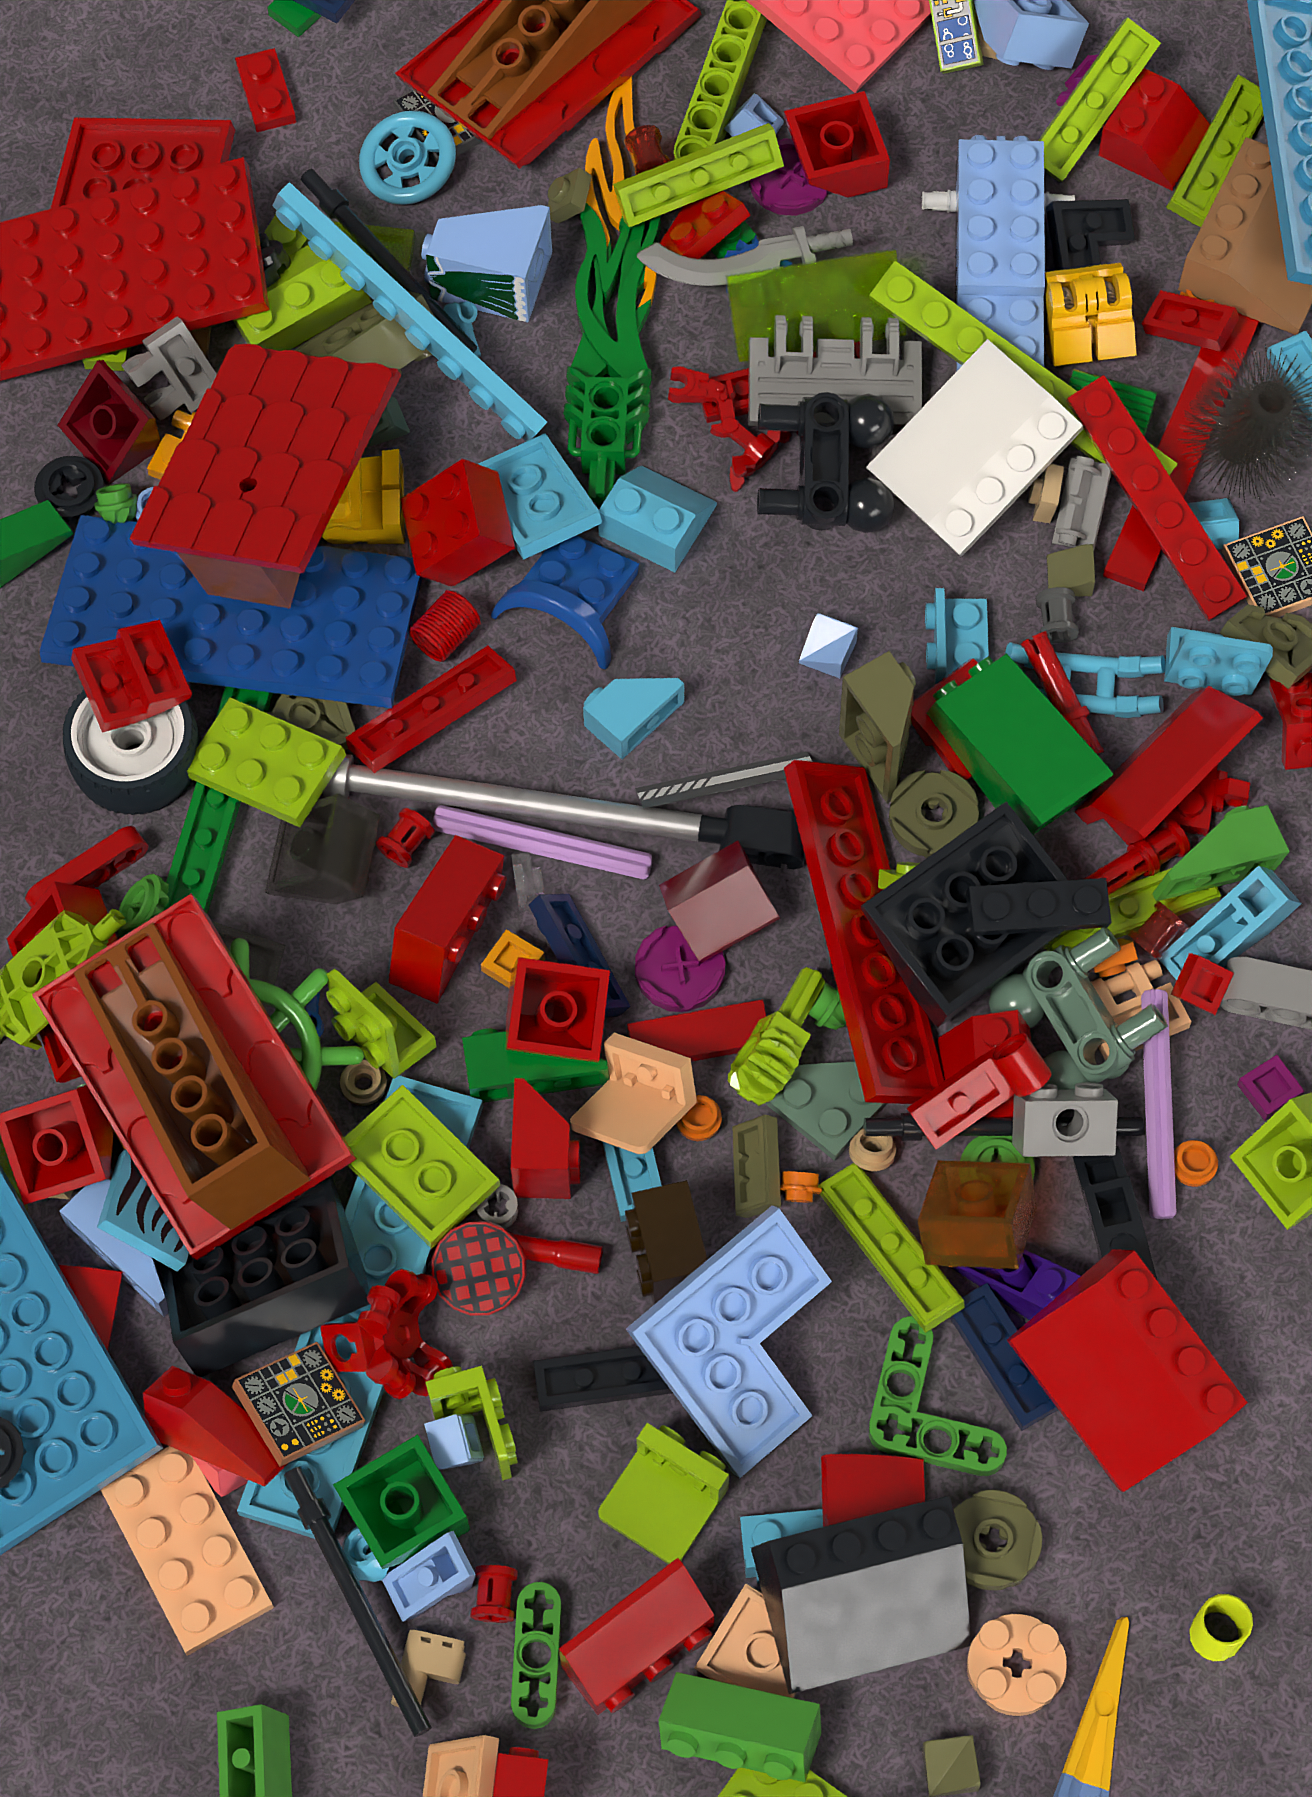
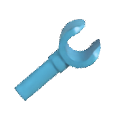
[443,301,481,357]

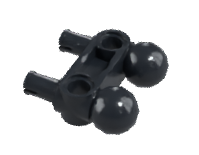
[757,392,895,533]

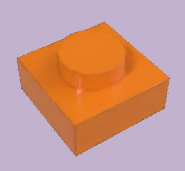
[1089,938,1138,977]

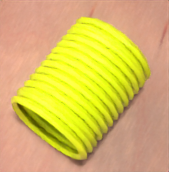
[1189,1594,1253,1661]

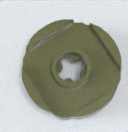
[888,770,979,859]
[954,1490,1042,1590]

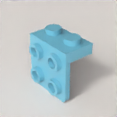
[1164,627,1273,696]

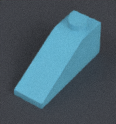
[1158,866,1302,980]

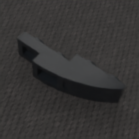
[1073,1146,1158,1281]

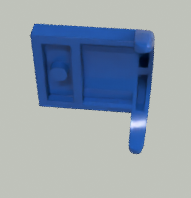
[491,535,639,669]

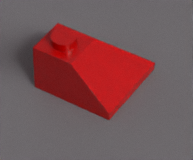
[506,957,610,1063]
[938,1010,1031,1117]

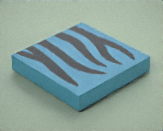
[97,1149,189,1271]

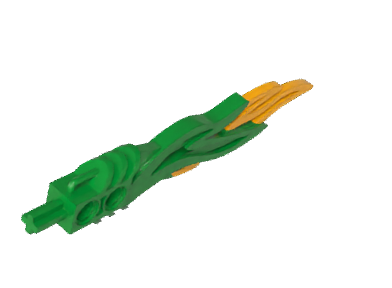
[563,76,662,507]

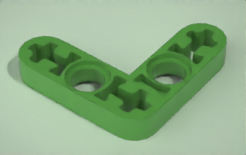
[869,1316,1007,1476]

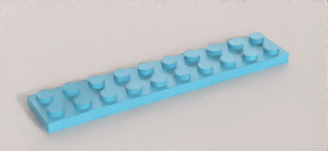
[237,1076,483,1539]

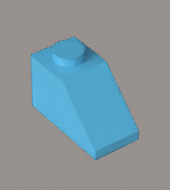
[583,678,684,759]

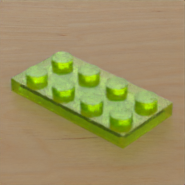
[725,249,907,362]

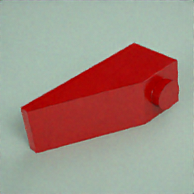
[143,1366,288,1487]

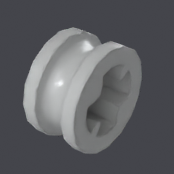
[476,1184,519,1229]

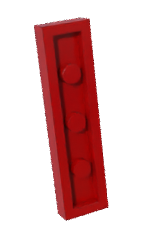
[345,645,517,773]

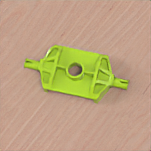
[0,909,126,1050]

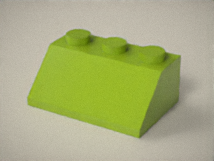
[233,245,371,351]

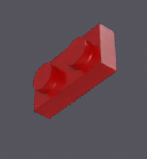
[235,48,297,133]
[1142,290,1239,352]

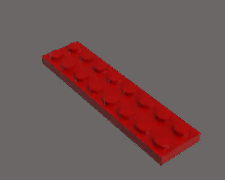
[784,760,944,1104]

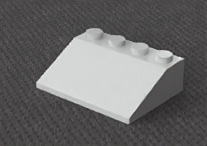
[866,339,1083,557]

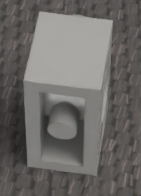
[1012,1082,1118,1157]

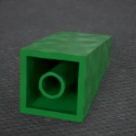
[927,653,1114,835]

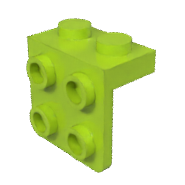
[326,969,437,1079]
[425,1365,518,1481]
[598,1423,729,1564]

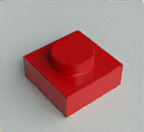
[1170,952,1234,1015]

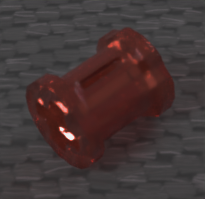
[624,125,670,175]
[1128,901,1189,962]

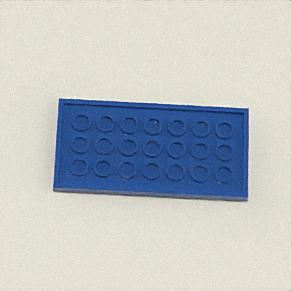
[39,515,422,708]

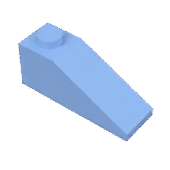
[60,1179,168,1317]

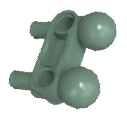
[989,927,1168,1090]

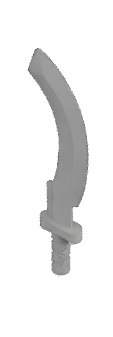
[637,226,853,286]

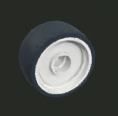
[63,689,200,815]

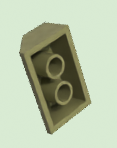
[295,290,434,374]
[839,651,916,804]

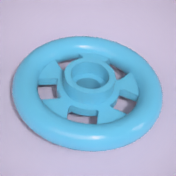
[359,111,456,205]

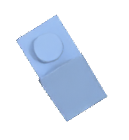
[382,1531,476,1622]

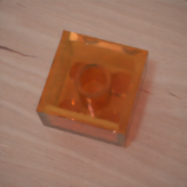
[918,1160,1037,1269]

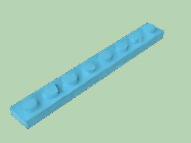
[272,182,547,441]

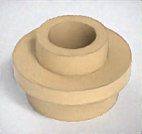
[340,1060,387,1106]
[849,1129,896,1171]

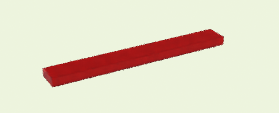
[1103,313,1260,592]

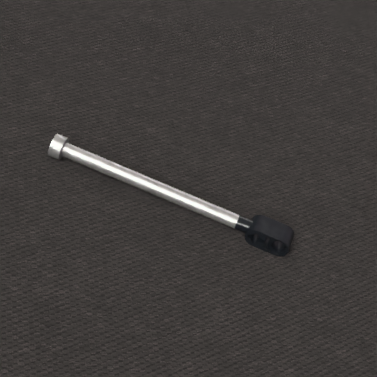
[323,754,805,870]

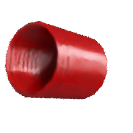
[409,590,481,662]

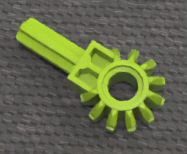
[727,967,825,1106]

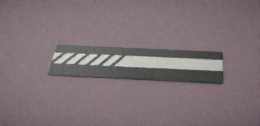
[635,752,812,808]

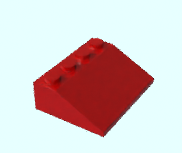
[1007,1249,1248,1492]

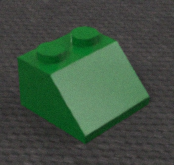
[333,1434,471,1569]

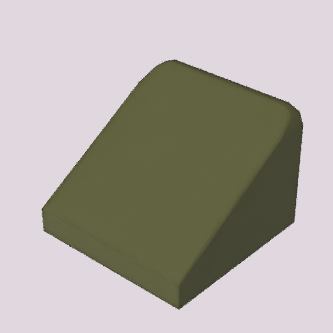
[1046,544,1095,596]

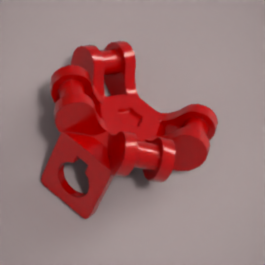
[321,1269,453,1399]

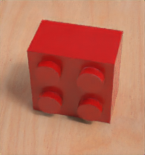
[400,458,515,586]

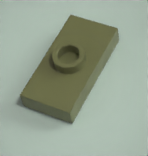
[732,1115,781,1218]

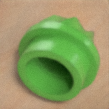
[94,483,137,524]
[808,983,846,1030]

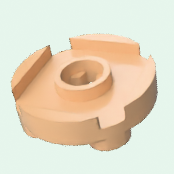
[967,1614,1067,1716]

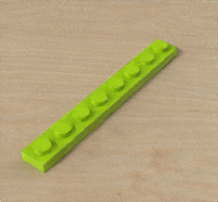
[869,261,1178,476]

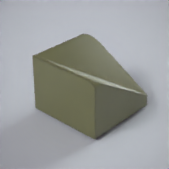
[921,1735,980,1797]

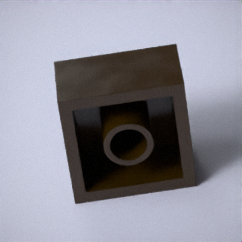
[625,1180,708,1305]

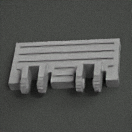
[748,315,922,429]

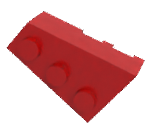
[388,835,507,1004]

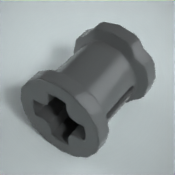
[1035,587,1079,643]

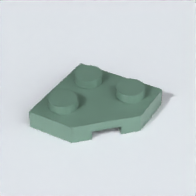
[765,1061,888,1161]

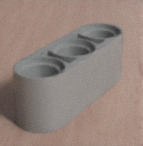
[1220,957,1312,1030]

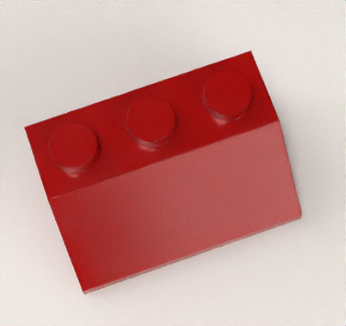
[559,1558,715,1715]

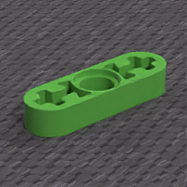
[511,1582,562,1729]

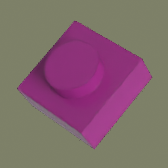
[1237,1055,1305,1121]

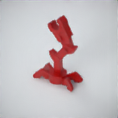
[668,366,791,492]

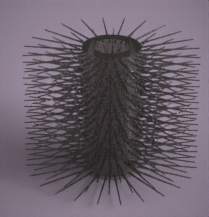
[1178,344,1312,503]

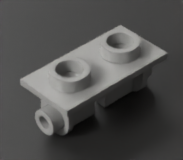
[1052,456,1112,549]

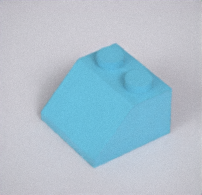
[598,465,717,572]

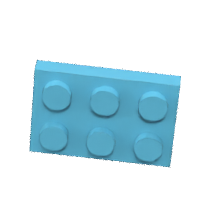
[479,433,602,560]

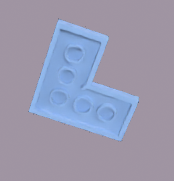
[626,1205,832,1478]

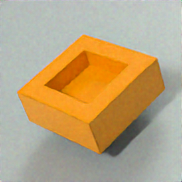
[481,929,545,988]

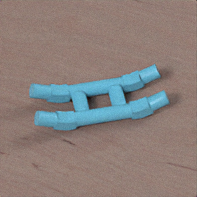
[1005,642,1166,718]

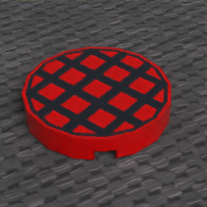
[432,1221,527,1316]

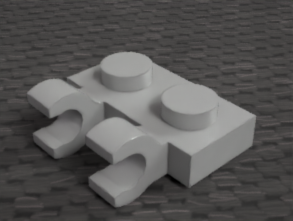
[121,316,217,420]

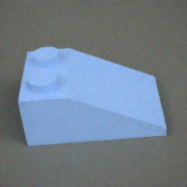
[973,0,1089,70]

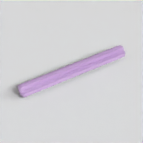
[433,805,652,879]
[1141,989,1176,1219]

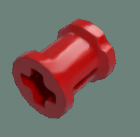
[376,807,435,868]
[470,1565,518,1623]

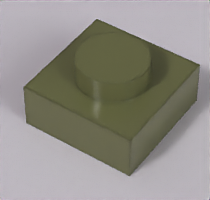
[547,168,592,223]

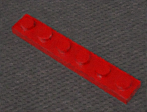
[1066,375,1247,622]

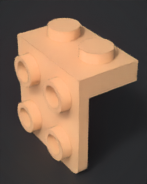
[570,1033,697,1154]

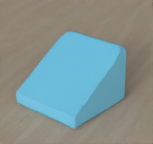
[1188,498,1239,549]

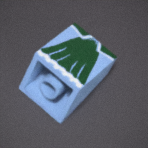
[421,205,552,322]

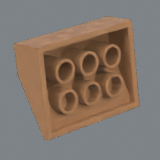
[1178,137,1312,335]

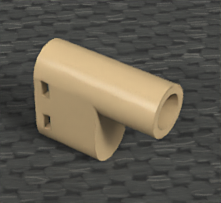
[391,1630,466,1707]

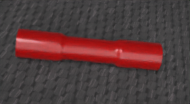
[463,1223,603,1274]

